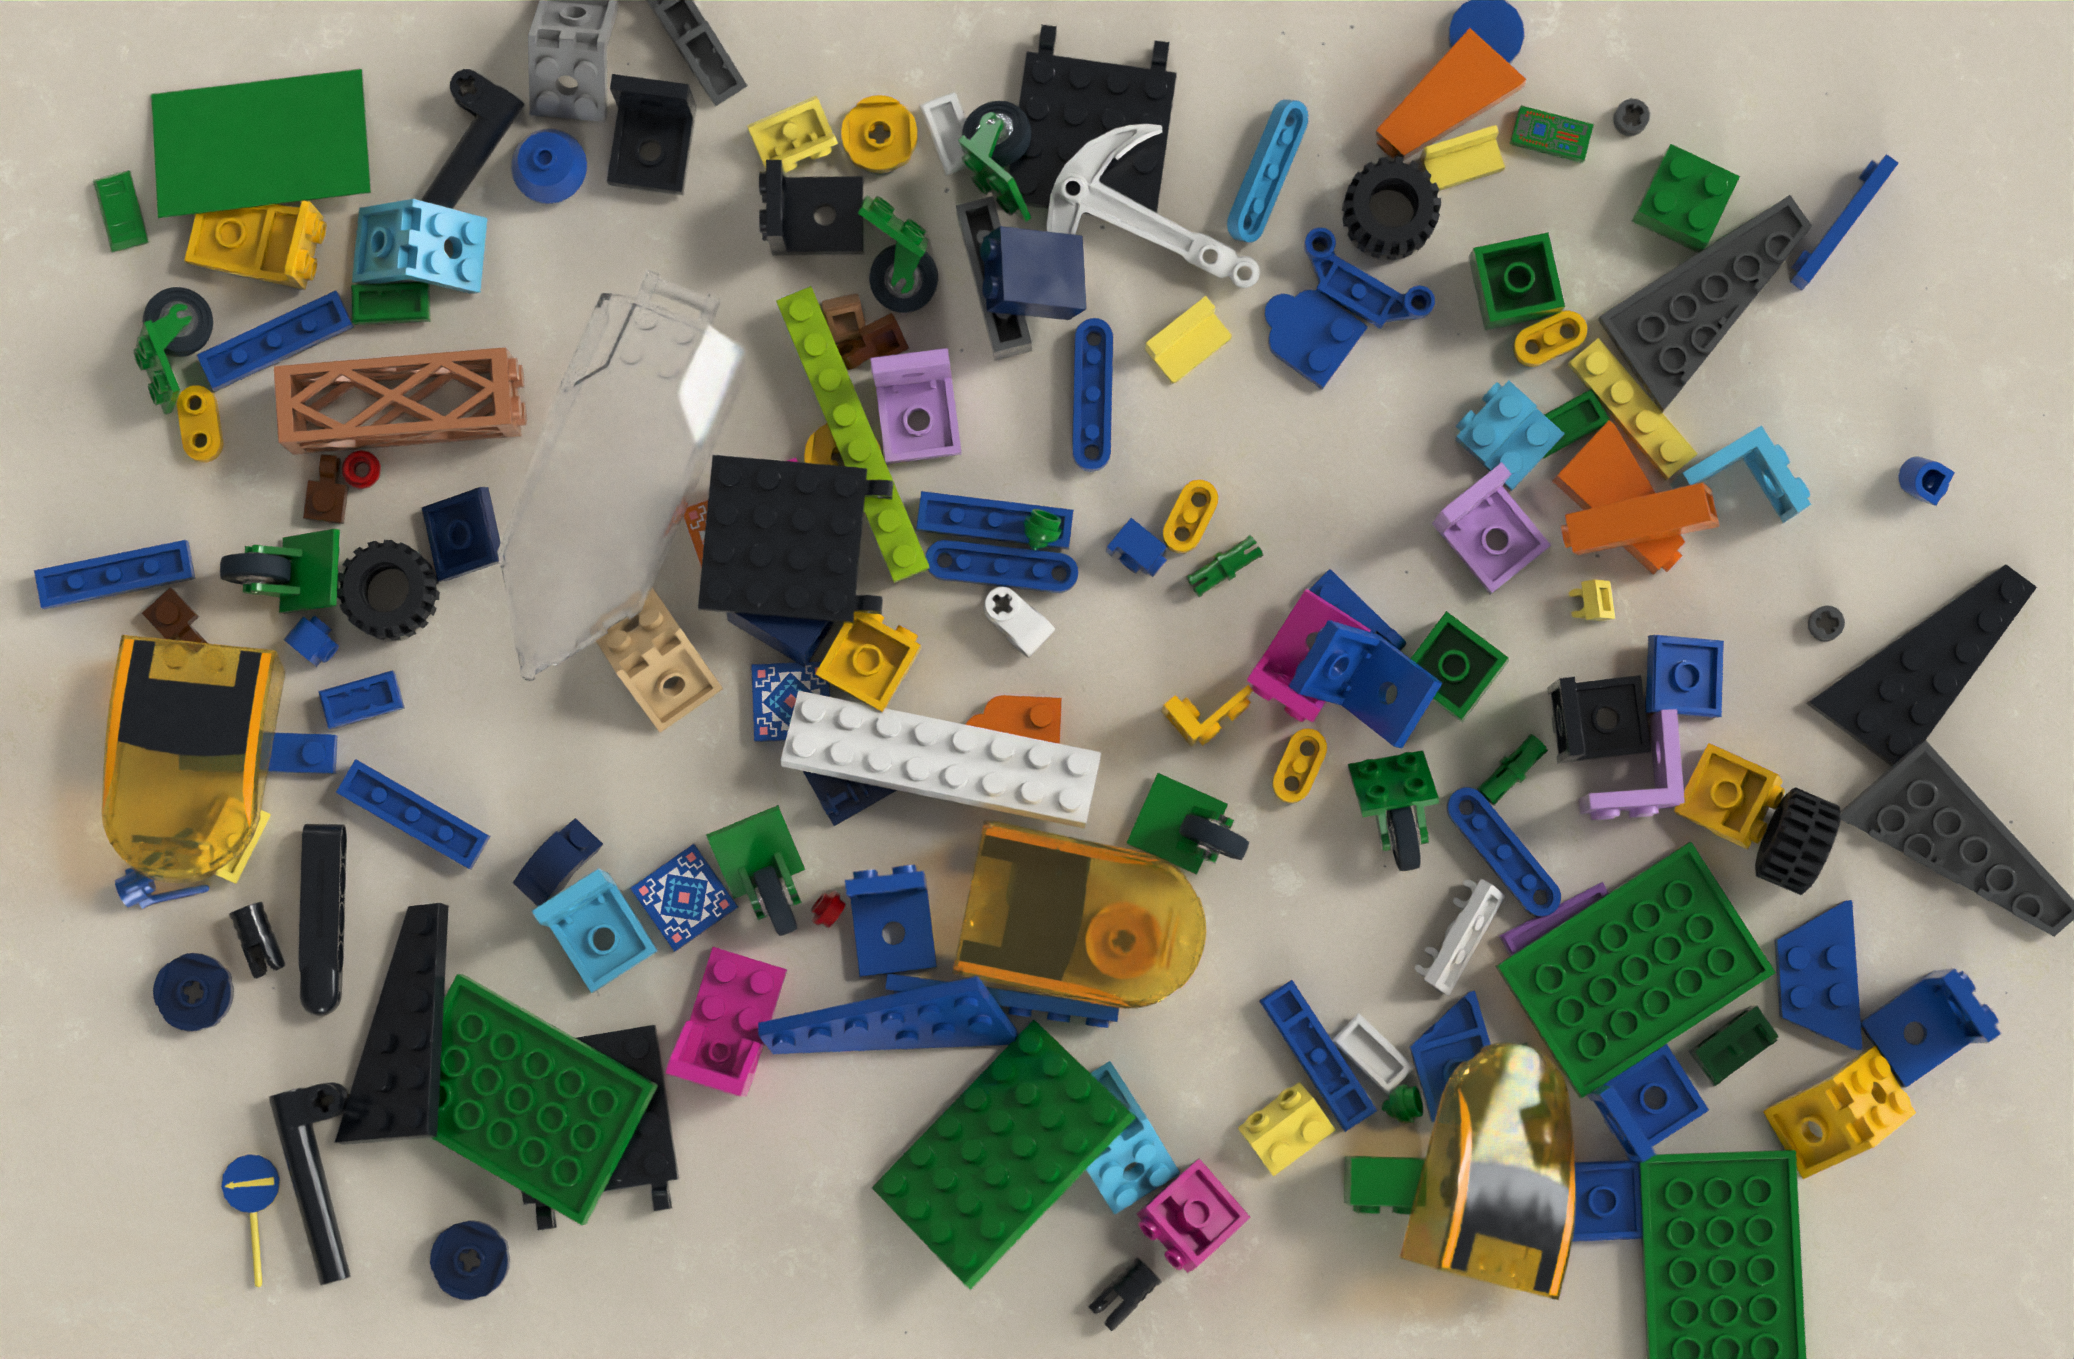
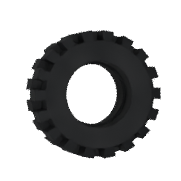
[1342,156,1441,260]
[337,540,440,641]
[1755,787,1841,895]

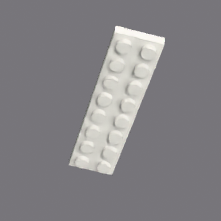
[781,691,1101,829]

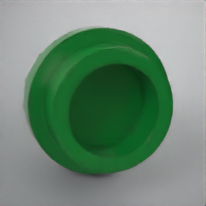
[1023,509,1062,551]
[1381,1084,1423,1124]

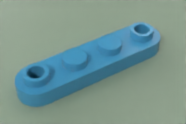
[1227,99,1309,242]

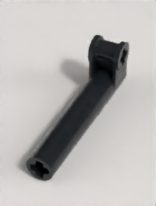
[420,69,525,209]
[269,1082,351,1286]

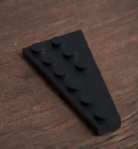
[1806,564,2037,766]
[334,903,449,1145]

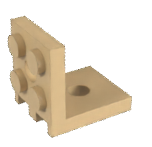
[586,583,723,733]

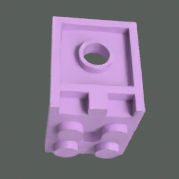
[870,348,962,464]
[1432,462,1551,595]
[1579,709,1685,820]

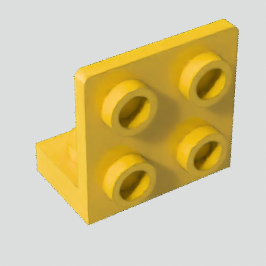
[1161,685,1253,746]

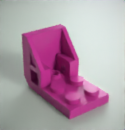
[665,947,787,1097]

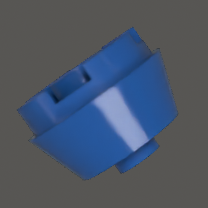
[511,129,587,203]

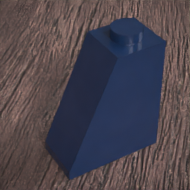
[726,612,836,667]

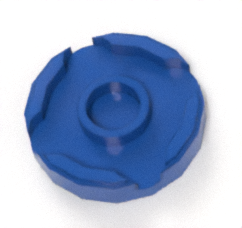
[1448,0,1525,64]

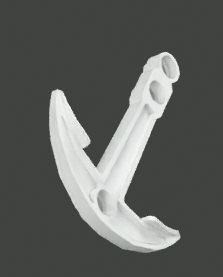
[1047,124,1260,288]

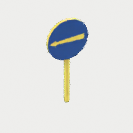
[221,1154,280,1287]

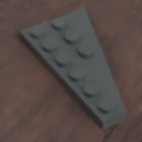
[1598,195,1812,413]
[1840,738,2074,936]

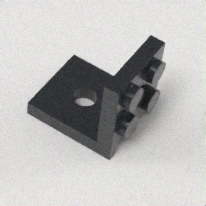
[607,74,697,195]
[759,160,864,255]
[1547,675,1651,764]

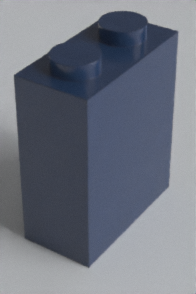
[980,226,1087,320]

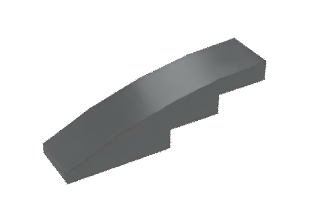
[646,0,747,106]

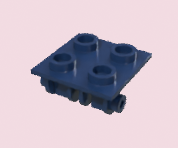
[803,771,898,826]

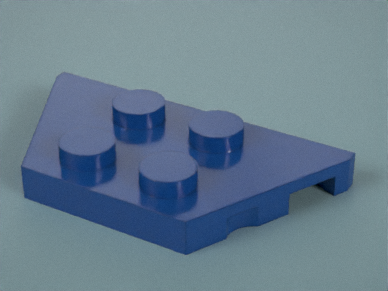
[1774,900,1862,1050]
[1409,991,1518,1137]

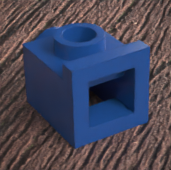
[1106,518,1167,577]

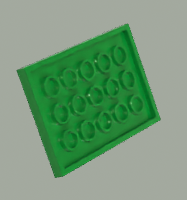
[1495,842,1776,1098]
[432,974,658,1225]
[872,1020,1136,1290]
[1639,1150,1806,1359]

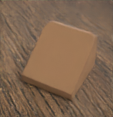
[821,293,866,344]

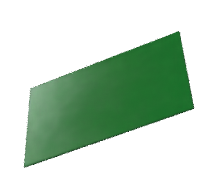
[151,69,371,218]

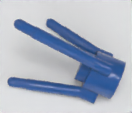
[115,826,209,909]

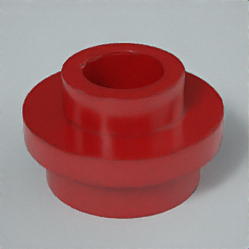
[342,450,381,489]
[811,891,846,928]

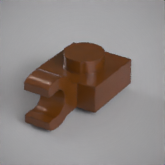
[837,313,910,370]
[303,454,349,524]
[142,587,208,654]

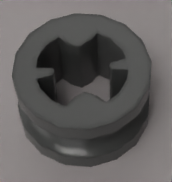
[1613,99,1650,136]
[1808,606,1845,642]

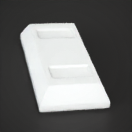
[920,92,968,175]
[1332,1013,1415,1095]

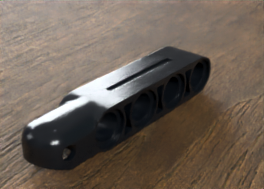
[299,824,347,1016]

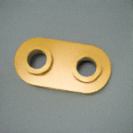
[1513,311,1587,367]
[177,385,224,463]
[1163,479,1218,554]
[1272,728,1327,803]

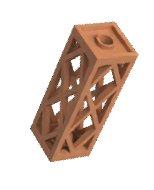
[274,347,527,455]

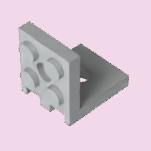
[528,0,618,122]

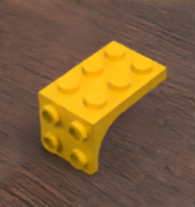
[184,200,327,290]

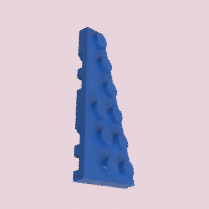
[758,976,1018,1054]

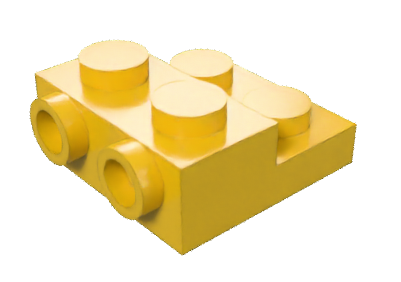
[815,612,921,712]
[1674,743,1785,850]

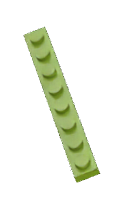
[776,286,930,584]

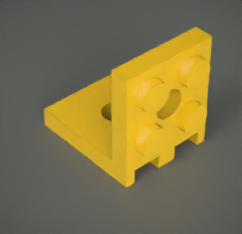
[1763,1045,1916,1179]

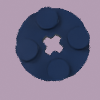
[153,953,234,1031]
[430,1220,510,1300]

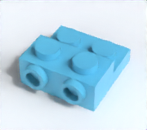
[1455,380,1564,491]

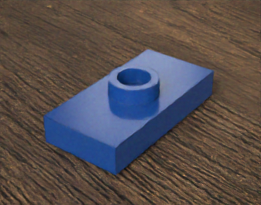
[318,670,405,730]

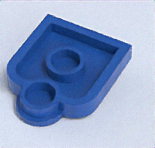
[1264,290,1368,390]

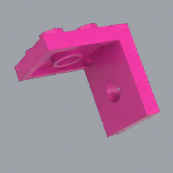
[1246,589,1371,723]

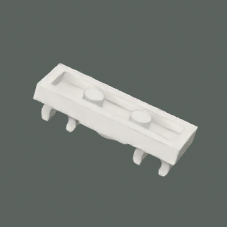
[1415,879,1505,996]

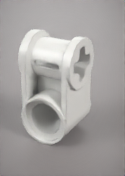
[983,587,1055,658]

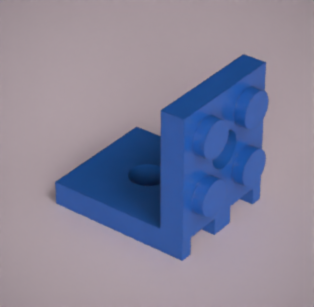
[1289,620,1442,749]
[845,865,937,977]
[1861,968,2001,1087]
[1587,1044,1709,1162]

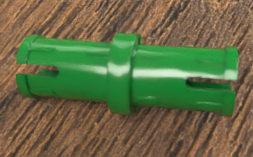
[1186,535,1264,597]
[1477,734,1548,806]

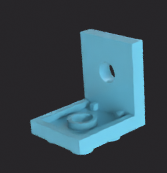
[352,199,487,294]
[1670,425,1811,523]
[532,868,658,993]
[1086,1061,1180,1215]

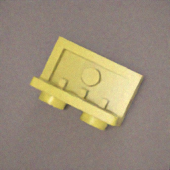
[746,96,838,173]
[1238,1083,1336,1177]

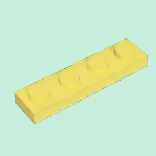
[1567,338,1697,480]

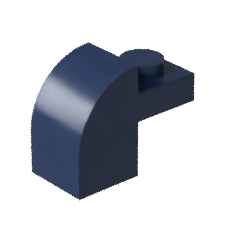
[513,818,603,907]

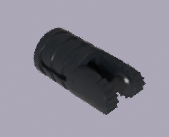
[229,902,285,979]
[1089,1257,1162,1332]

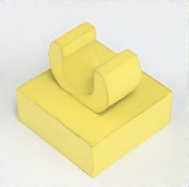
[1569,579,1615,621]

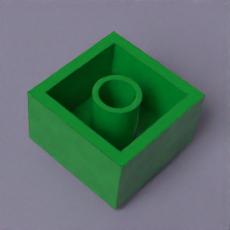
[1632,144,1740,253]
[1468,232,1565,331]
[1410,611,1509,723]
[1344,1156,1430,1215]

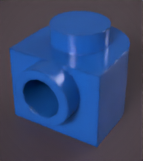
[1899,456,1955,506]
[283,615,339,667]

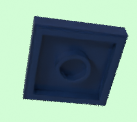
[421,487,505,581]

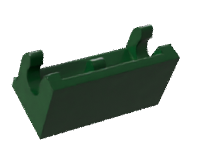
[1688,1005,1779,1086]

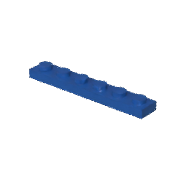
[885,973,1119,1028]

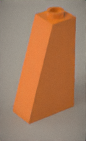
[1376,28,1526,161]
[1552,420,1685,574]
[1561,482,1720,555]

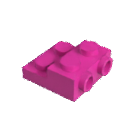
[1136,1158,1251,1273]

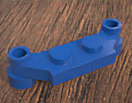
[1304,227,1435,329]

